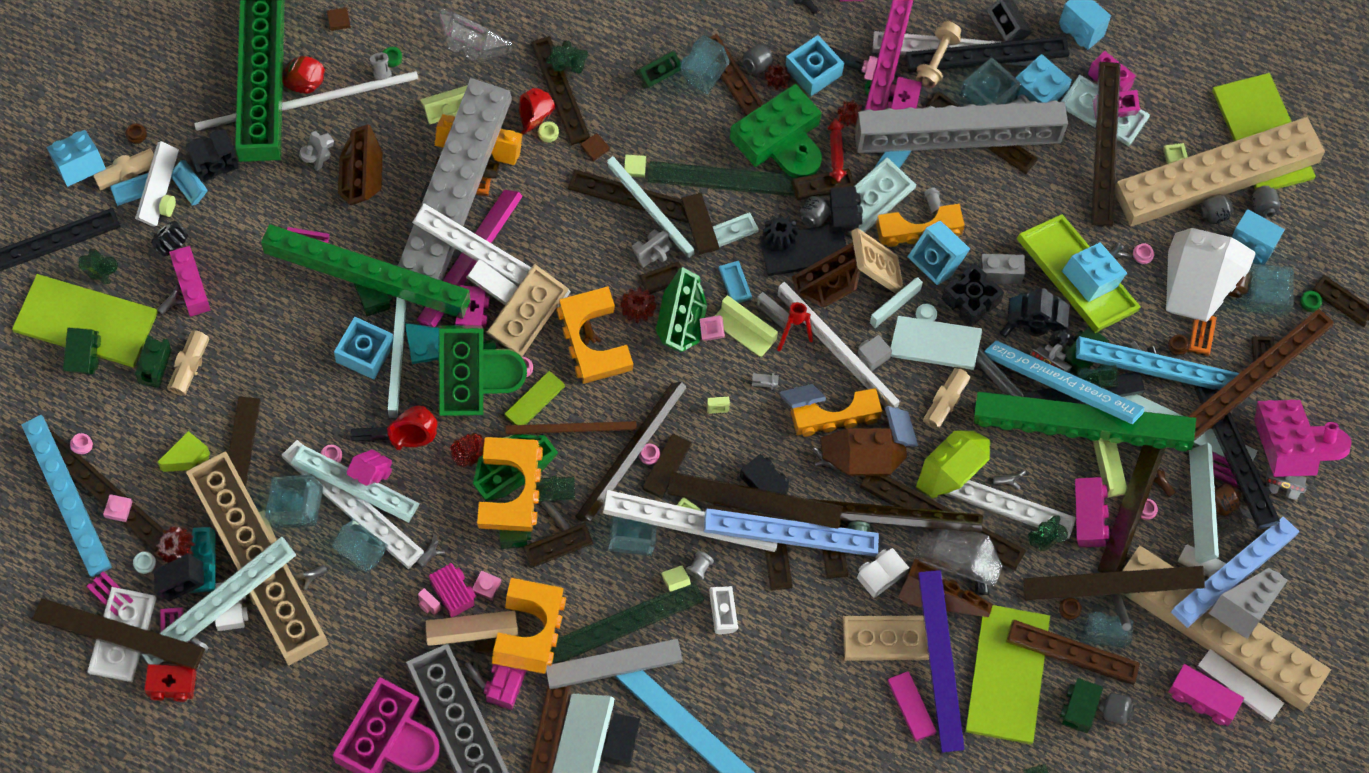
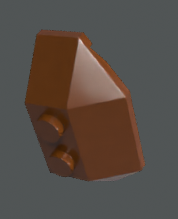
[338,124,383,205]
[792,242,860,308]
[820,428,907,476]

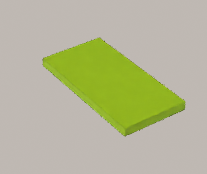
[1212,73,1316,189]
[1016,214,1141,333]
[12,274,158,368]
[965,605,1050,744]

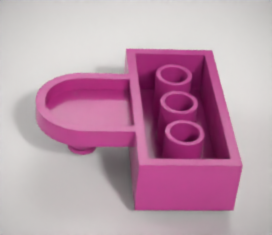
[1254,399,1351,477]
[333,677,440,773]

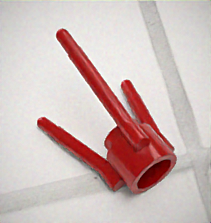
[777,302,813,351]

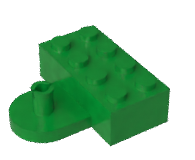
[730,84,822,178]
[438,325,527,416]

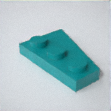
[405,323,438,364]
[186,527,216,593]

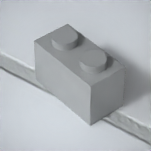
[979,254,1025,284]

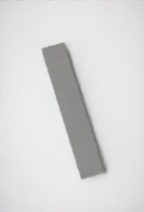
[546,639,683,689]

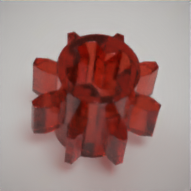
[764,63,790,90]
[837,100,862,126]

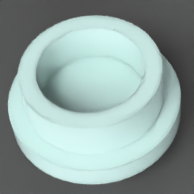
[916,304,937,321]
[133,552,156,574]

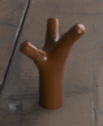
[583,320,602,346]
[1153,469,1176,497]

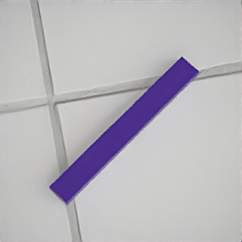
[918,570,965,753]

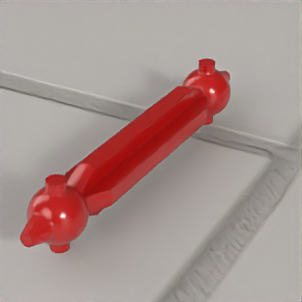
[827,118,846,183]

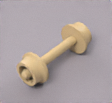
[916,21,961,88]

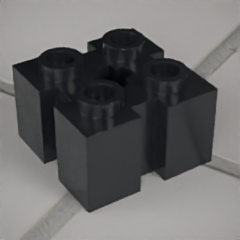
[186,129,239,183]
[941,263,1004,327]
[1007,288,1070,337]

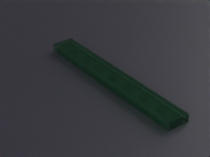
[648,161,796,197]
[550,581,704,664]

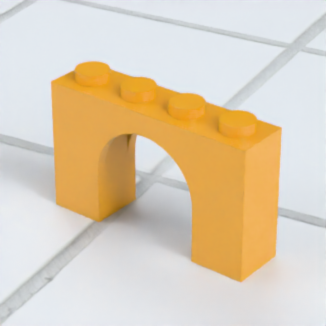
[556,286,633,384]
[477,437,543,532]
[492,578,566,674]

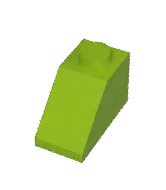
[158,431,210,472]

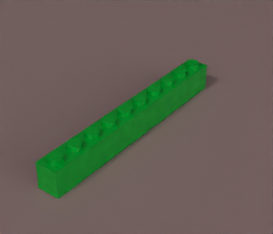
[261,224,471,319]
[974,392,1196,451]

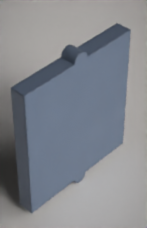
[779,384,826,409]
[885,406,918,447]

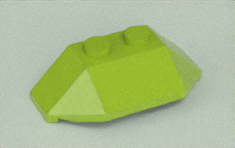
[916,430,990,499]

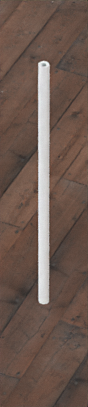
[194,71,418,131]

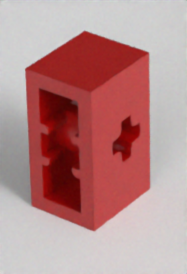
[145,664,196,702]

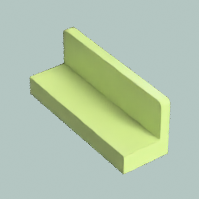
[420,85,468,124]
[715,295,778,357]
[1093,438,1127,498]

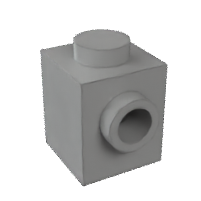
[857,335,892,371]

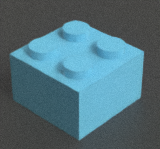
[1059,0,1111,50]
[785,35,844,97]
[1011,54,1072,103]
[47,130,106,187]
[1232,209,1285,266]
[908,221,970,285]
[1062,242,1127,302]
[334,317,393,379]

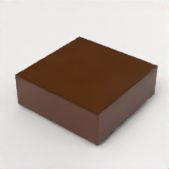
[327,7,351,31]
[581,133,610,161]

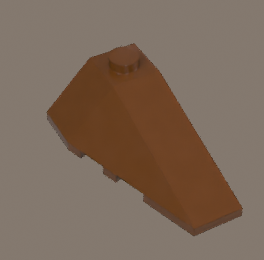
[898,559,993,617]

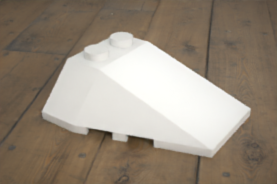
[1166,228,1256,322]

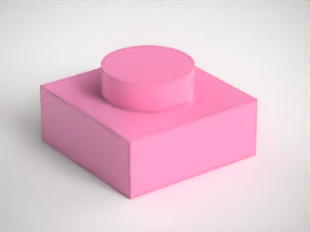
[862,56,878,80]
[700,315,725,341]
[103,495,132,522]
[472,571,502,601]
[418,588,441,616]

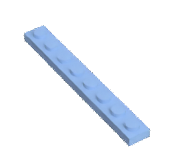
[704,509,879,557]
[1171,517,1299,628]

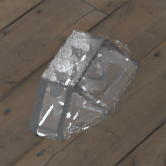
[438,8,512,62]
[912,528,1002,586]

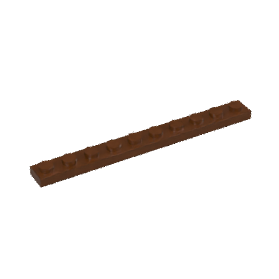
[1188,309,1334,441]

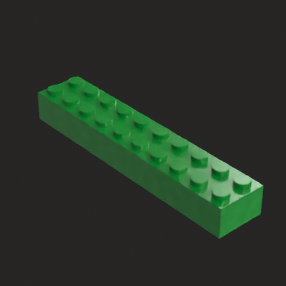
[235,0,285,162]

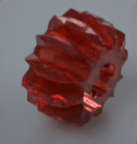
[620,286,657,324]
[450,433,485,467]
[156,526,195,563]

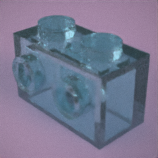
[332,520,388,572]
[1083,612,1134,649]

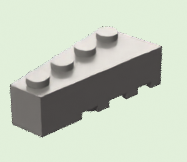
[1209,568,1288,639]

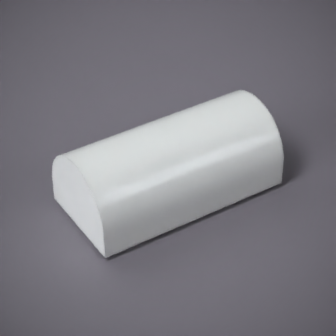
[1177,544,1226,578]
[709,586,738,635]

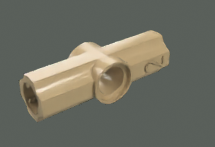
[93,148,154,190]
[167,330,209,396]
[923,368,970,430]

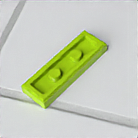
[504,371,565,425]

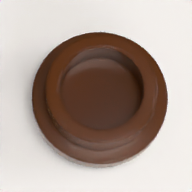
[126,123,147,144]
[1168,334,1190,355]
[1059,598,1082,620]

